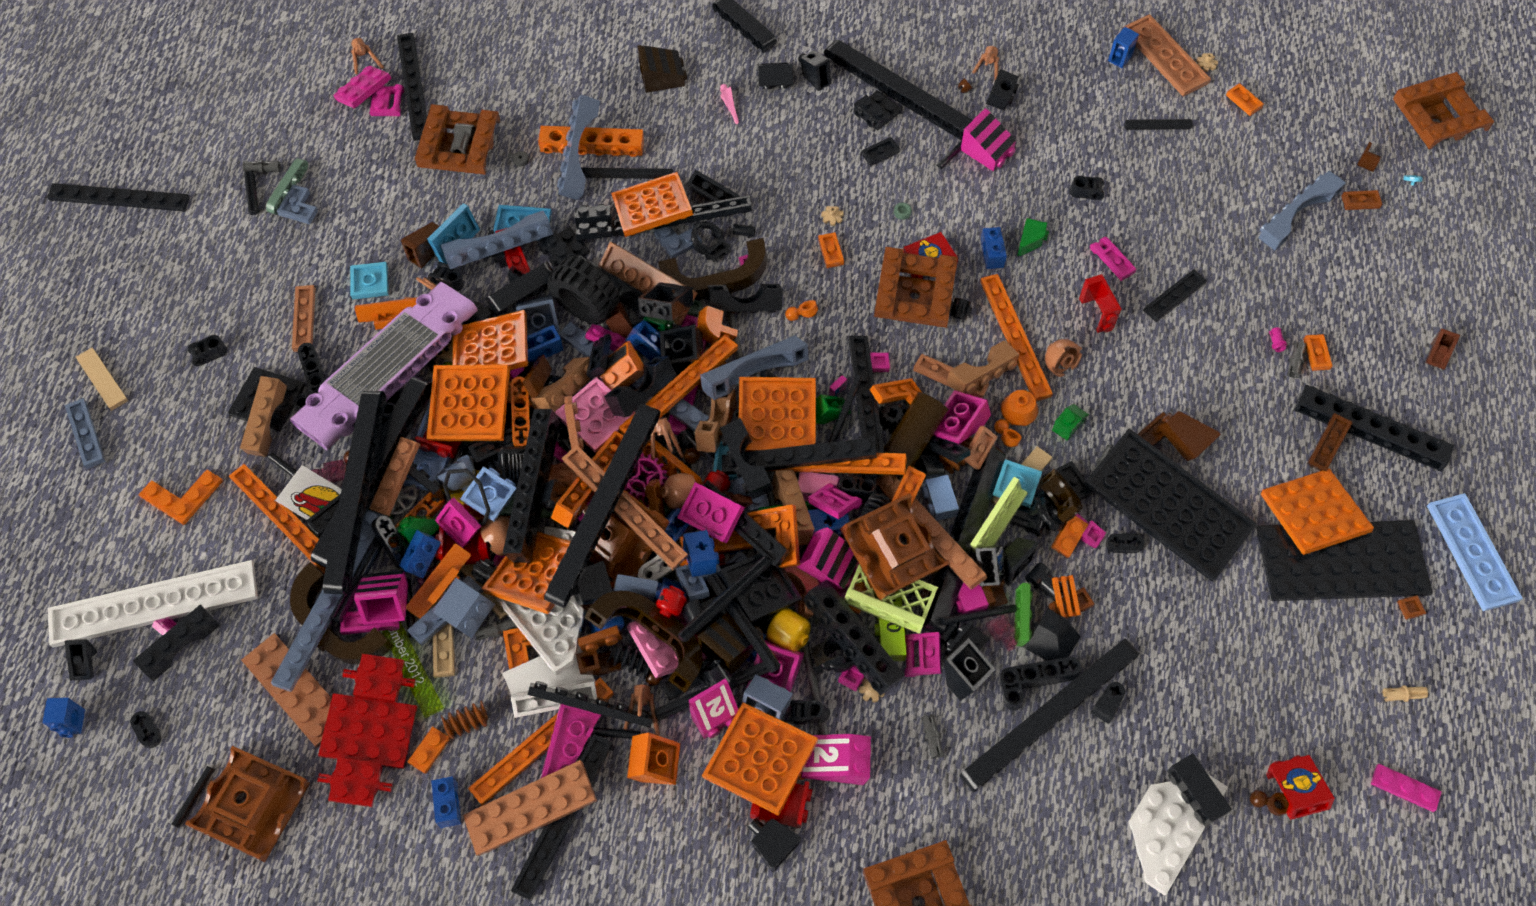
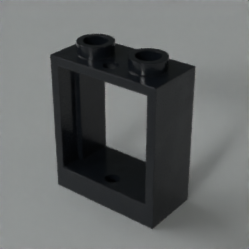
[638,282,693,321]

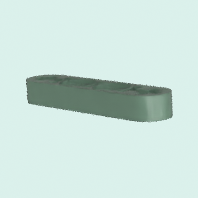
[266,158,308,215]

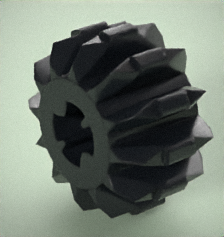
[878,402,907,434]

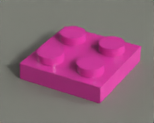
[435,497,481,548]

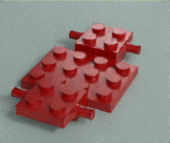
[317,654,418,808]

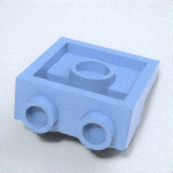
[460,467,517,522]

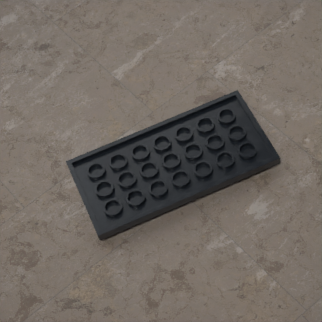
[1084,428,1257,582]
[1256,520,1433,601]

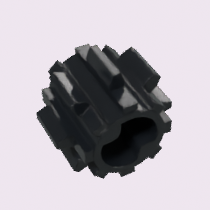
[950,298,972,320]
[471,558,497,585]

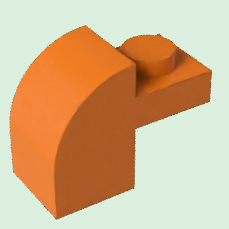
[697,306,738,344]

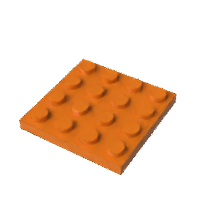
[611,172,693,237]
[453,310,528,370]
[426,364,510,441]
[739,377,816,452]
[1260,468,1374,555]
[482,532,571,614]
[702,702,818,816]

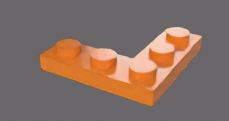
[870,378,922,405]
[138,470,223,525]
[747,504,800,568]
[503,628,533,670]

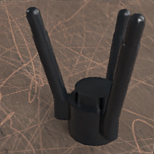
[677,429,715,469]

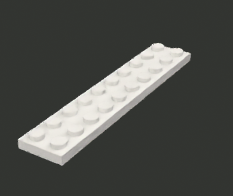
[48,560,258,648]

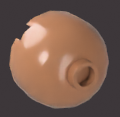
[1045,339,1082,377]
[661,473,696,510]
[481,515,510,556]

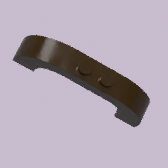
[658,238,768,300]
[290,562,394,665]
[584,590,702,693]

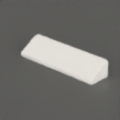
[511,678,597,718]

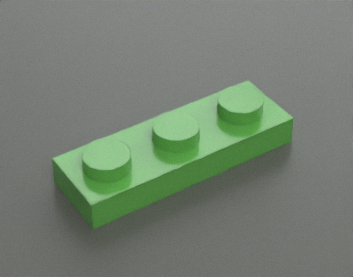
[1014,583,1033,647]

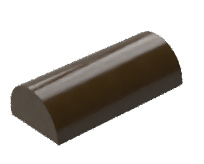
[884,392,949,469]

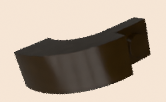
[1040,468,1083,523]

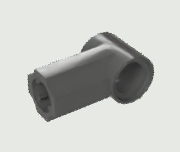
[450,123,475,154]

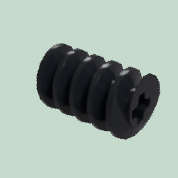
[607,640,650,679]

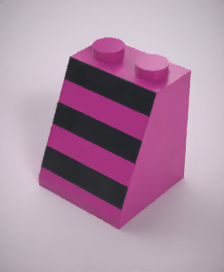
[961,108,1016,171]
[797,527,859,591]
[354,570,409,625]

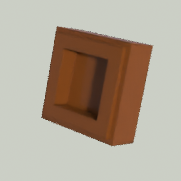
[1397,595,1426,620]

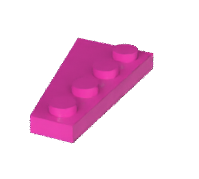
[541,704,601,778]

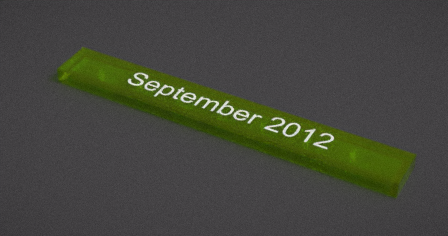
[382,621,445,719]

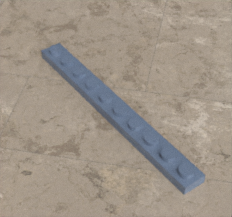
[558,322,709,432]
[271,509,386,692]

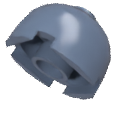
[436,454,476,491]

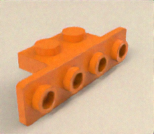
[355,297,418,330]
[406,544,471,619]

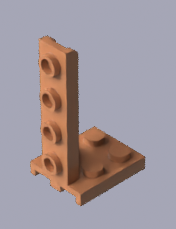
[548,396,584,486]

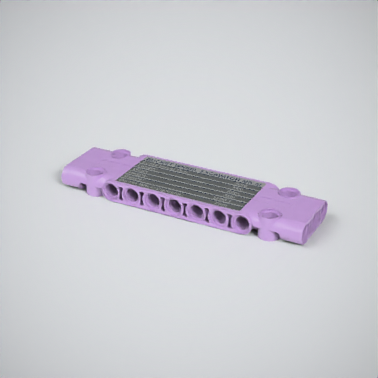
[290,282,478,450]

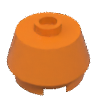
[1001,390,1039,426]

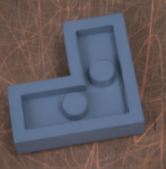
[277,184,318,225]
[653,226,702,259]
[676,564,721,602]

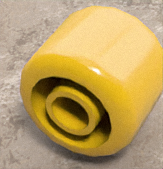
[766,608,811,651]

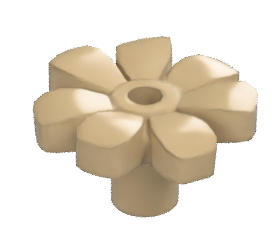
[1196,53,1218,72]
[821,206,844,226]
[859,678,885,703]

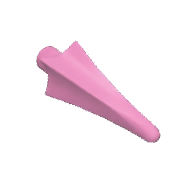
[720,84,739,124]

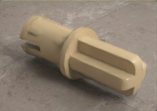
[1383,685,1428,702]

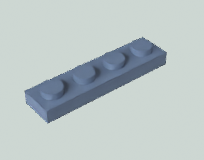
[65,398,106,469]
[407,575,483,646]

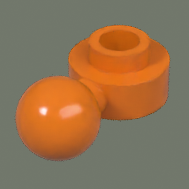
[785,300,818,321]
[994,419,1022,447]

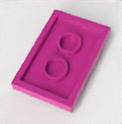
[333,66,392,109]
[677,482,745,544]

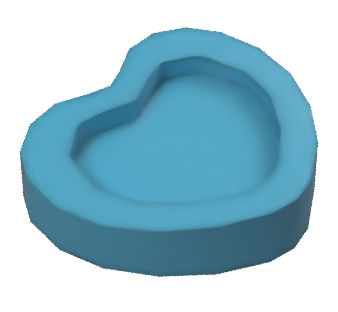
[1403,175,1423,185]

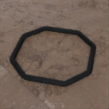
[443,468,490,526]

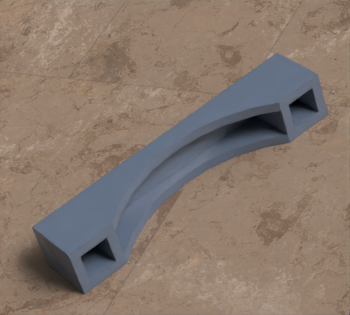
[557,94,600,200]
[1258,171,1346,250]
[441,211,553,269]
[700,335,809,400]

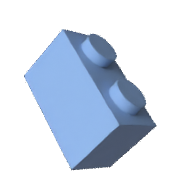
[922,475,959,521]

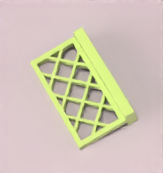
[970,477,1028,553]
[844,564,938,634]

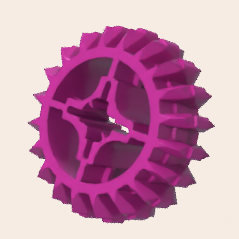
[624,453,668,504]

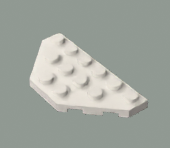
[493,596,585,676]
[1129,775,1228,895]

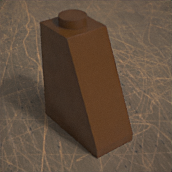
[400,222,441,269]
[1158,411,1221,461]

